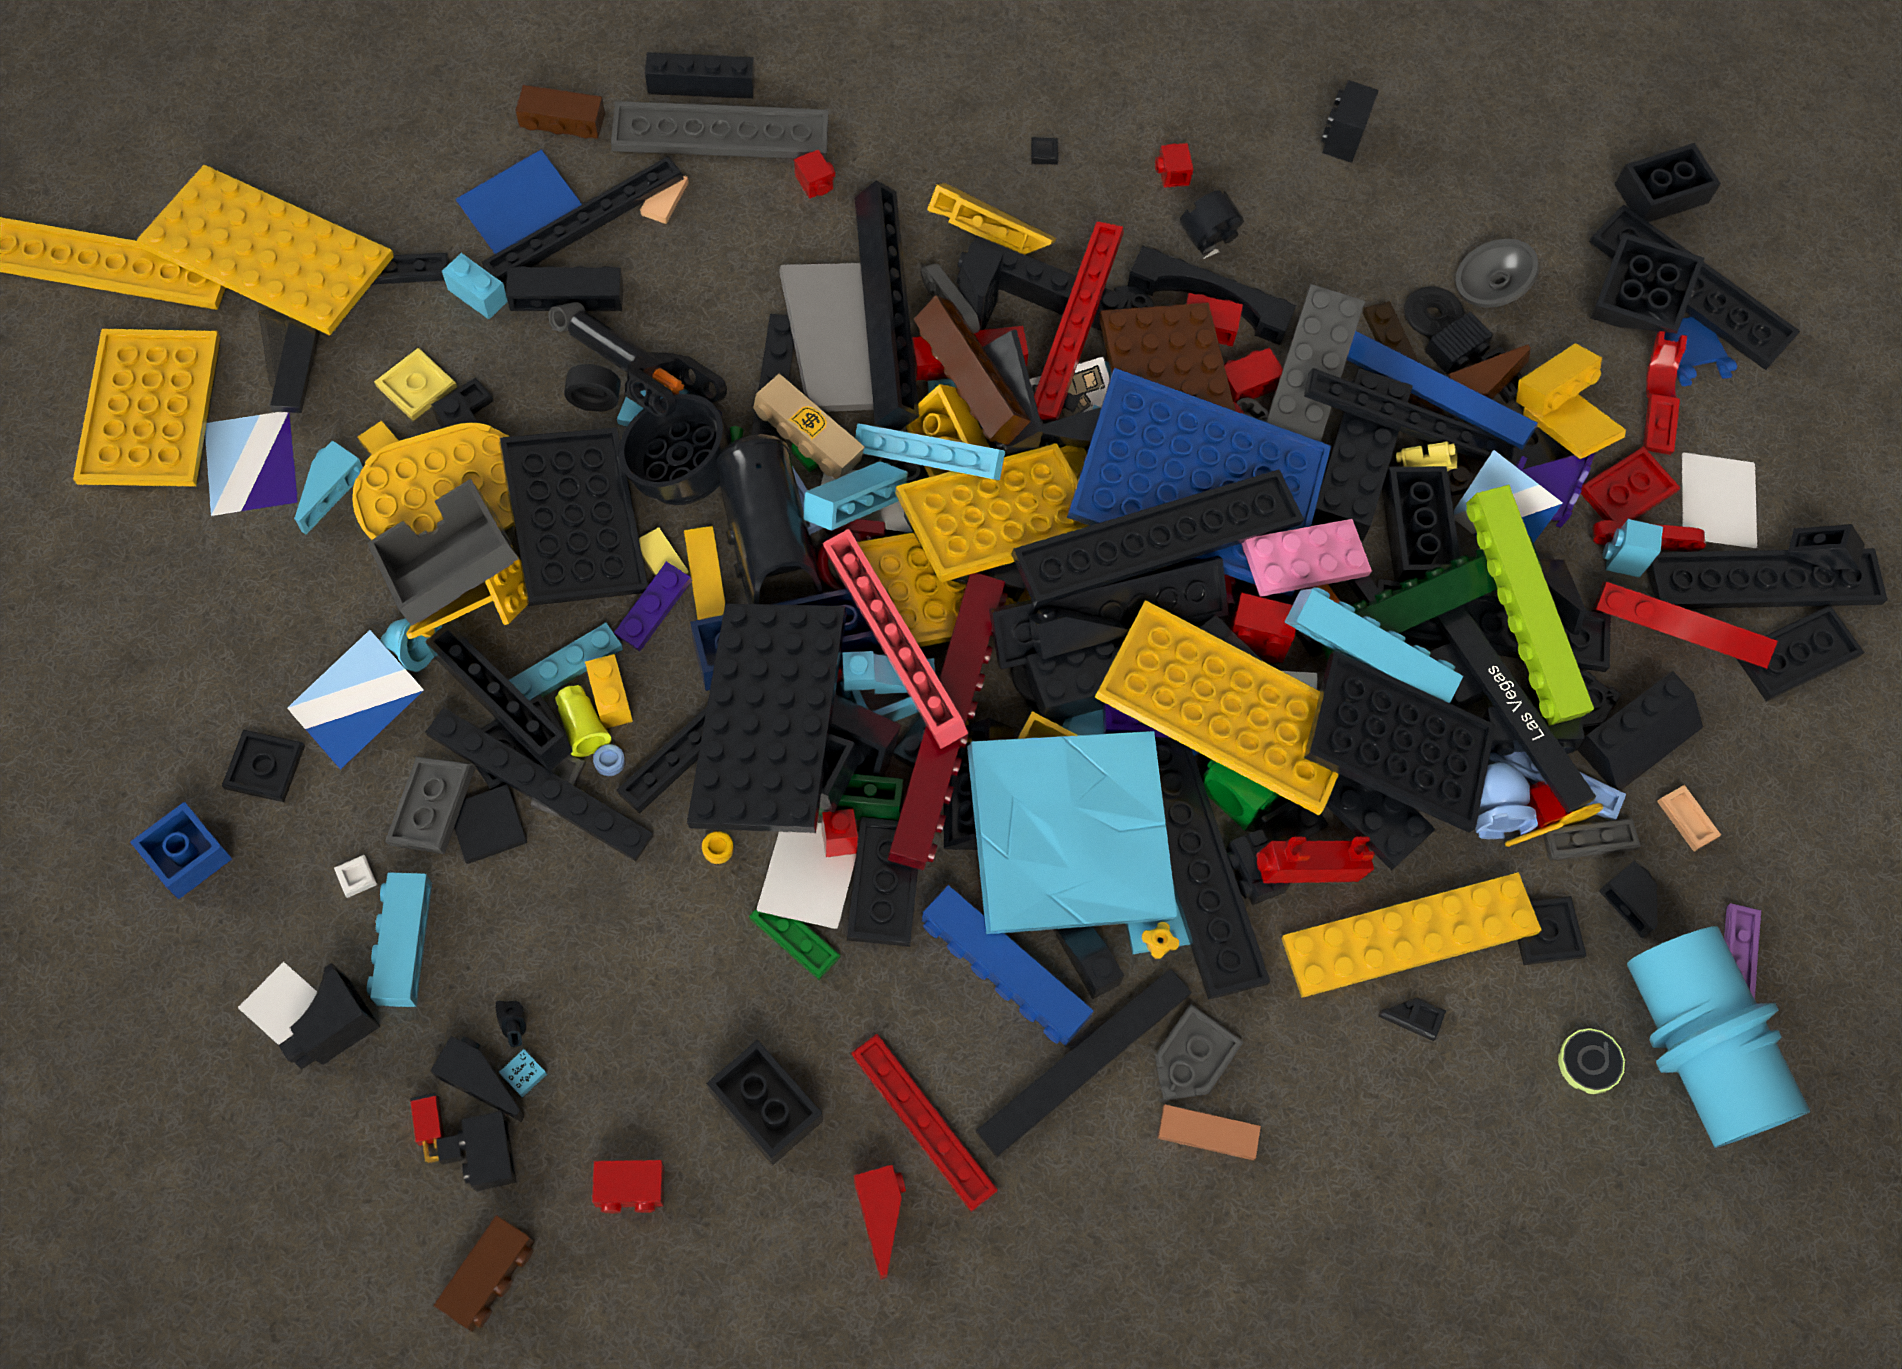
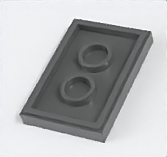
[385,756,475,854]

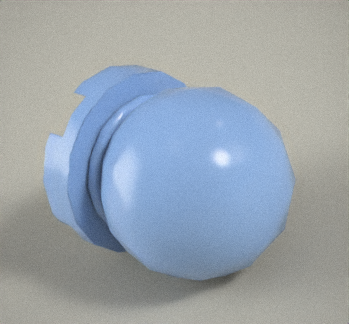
[1475,762,1538,840]

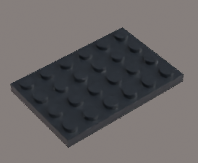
[499,427,648,606]
[1304,650,1496,833]

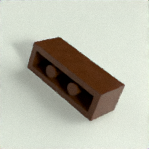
[516,85,605,139]
[433,1215,534,1332]

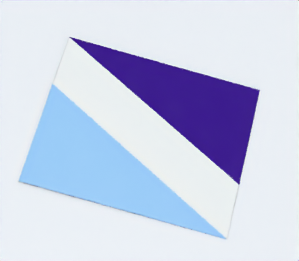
[205,412,298,516]

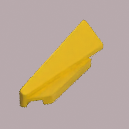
[927,183,1056,255]

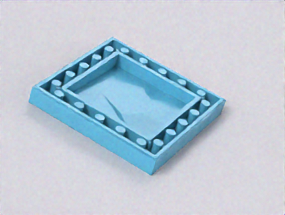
[967,731,1177,934]

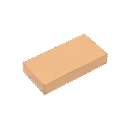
[640,176,688,224]
[1657,785,1721,852]

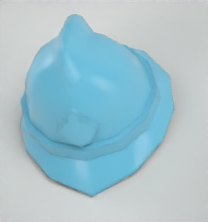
[380,618,442,672]

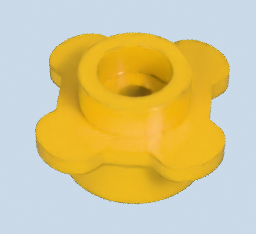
[1141,922,1179,959]

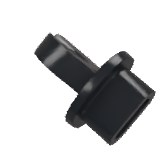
[496,1000,526,1047]

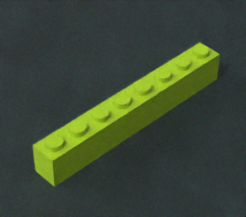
[1466,485,1594,726]

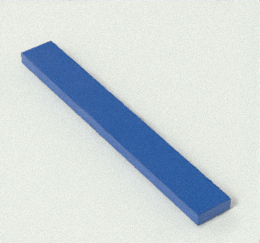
[1347,331,1538,449]

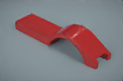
[1643,331,1687,455]

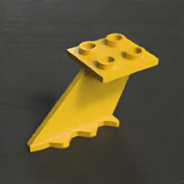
[406,545,528,639]

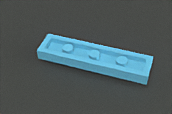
[509,623,623,701]

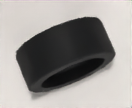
[564,364,621,412]

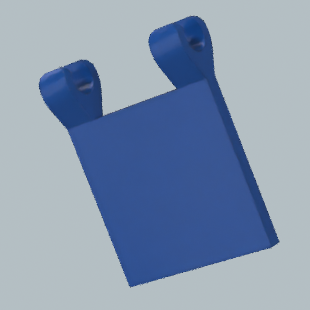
[1657,317,1737,386]

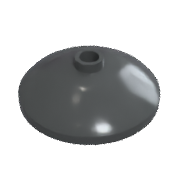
[1456,239,1540,308]

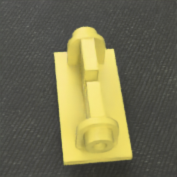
[1396,441,1458,472]

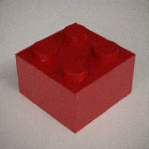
[1229,593,1296,663]

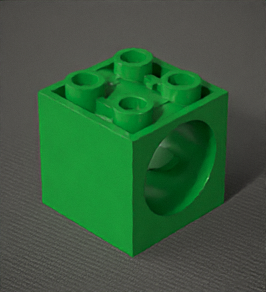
[1202,760,1281,831]

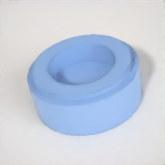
[593,744,625,776]

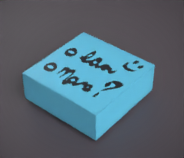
[499,1049,547,1097]

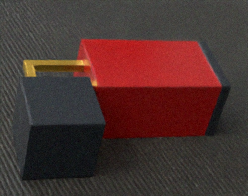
[410,1093,464,1165]

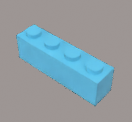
[804,461,907,531]
[367,872,432,1007]

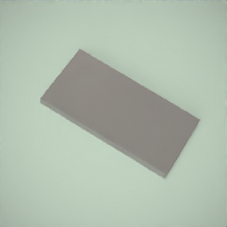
[779,263,874,412]

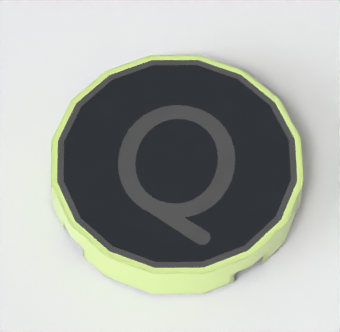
[1558,1028,1625,1094]

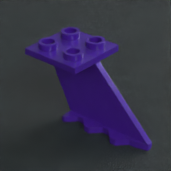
[1515,453,1595,528]

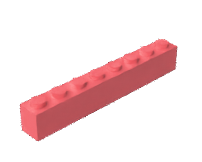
[822,529,968,749]

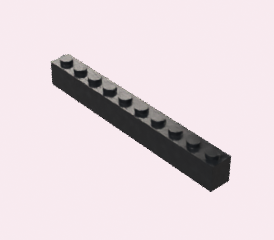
[855,180,919,431]

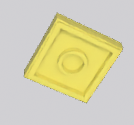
[374,347,457,421]

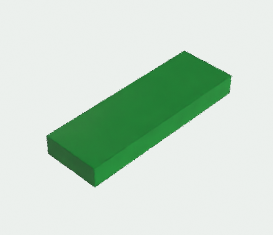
[749,908,840,981]

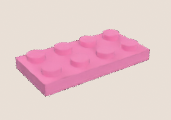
[1241,519,1372,597]

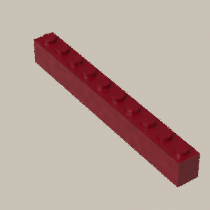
[887,573,1008,871]

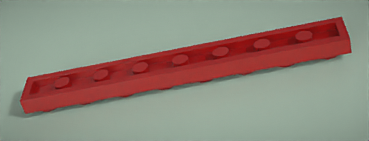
[1034,221,1124,422]

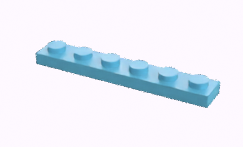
[855,423,1005,480]

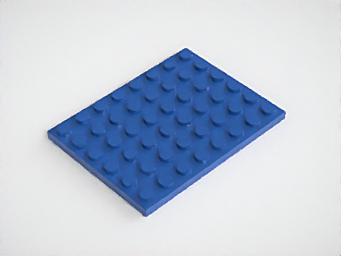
[1067,368,1331,597]

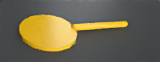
[1505,803,1603,847]

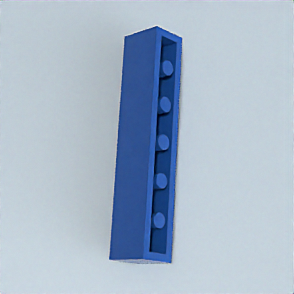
[922,885,1094,1046]

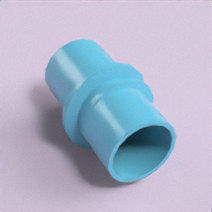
[1627,927,1810,1148]

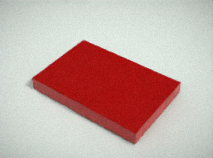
[1580,446,1681,522]

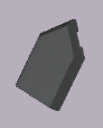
[1155,1004,1244,1101]

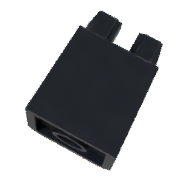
[279,963,380,1069]

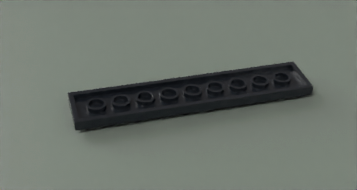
[1011,469,1304,607]
[1200,615,1435,870]
[1155,737,1271,1000]

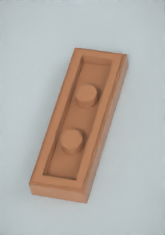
[1157,1104,1261,1160]

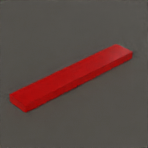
[851,1034,998,1212]

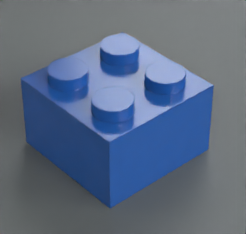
[130,802,232,899]

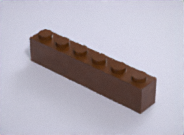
[914,295,1031,445]

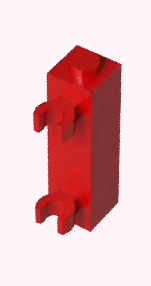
[1256,837,1374,883]

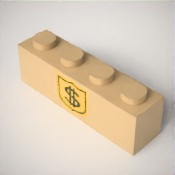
[753,374,865,479]

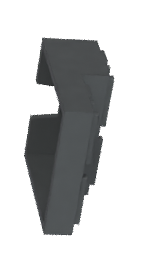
[367,479,519,626]

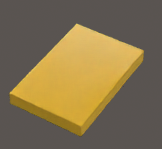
[1523,394,1626,459]

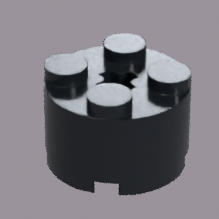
[1180,190,1244,255]

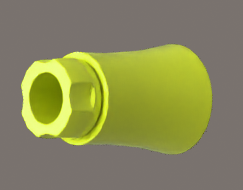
[555,685,611,757]

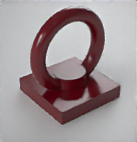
[817,519,886,592]

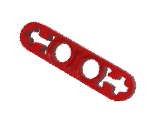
[1592,520,1706,552]

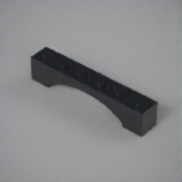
[1127,246,1296,345]

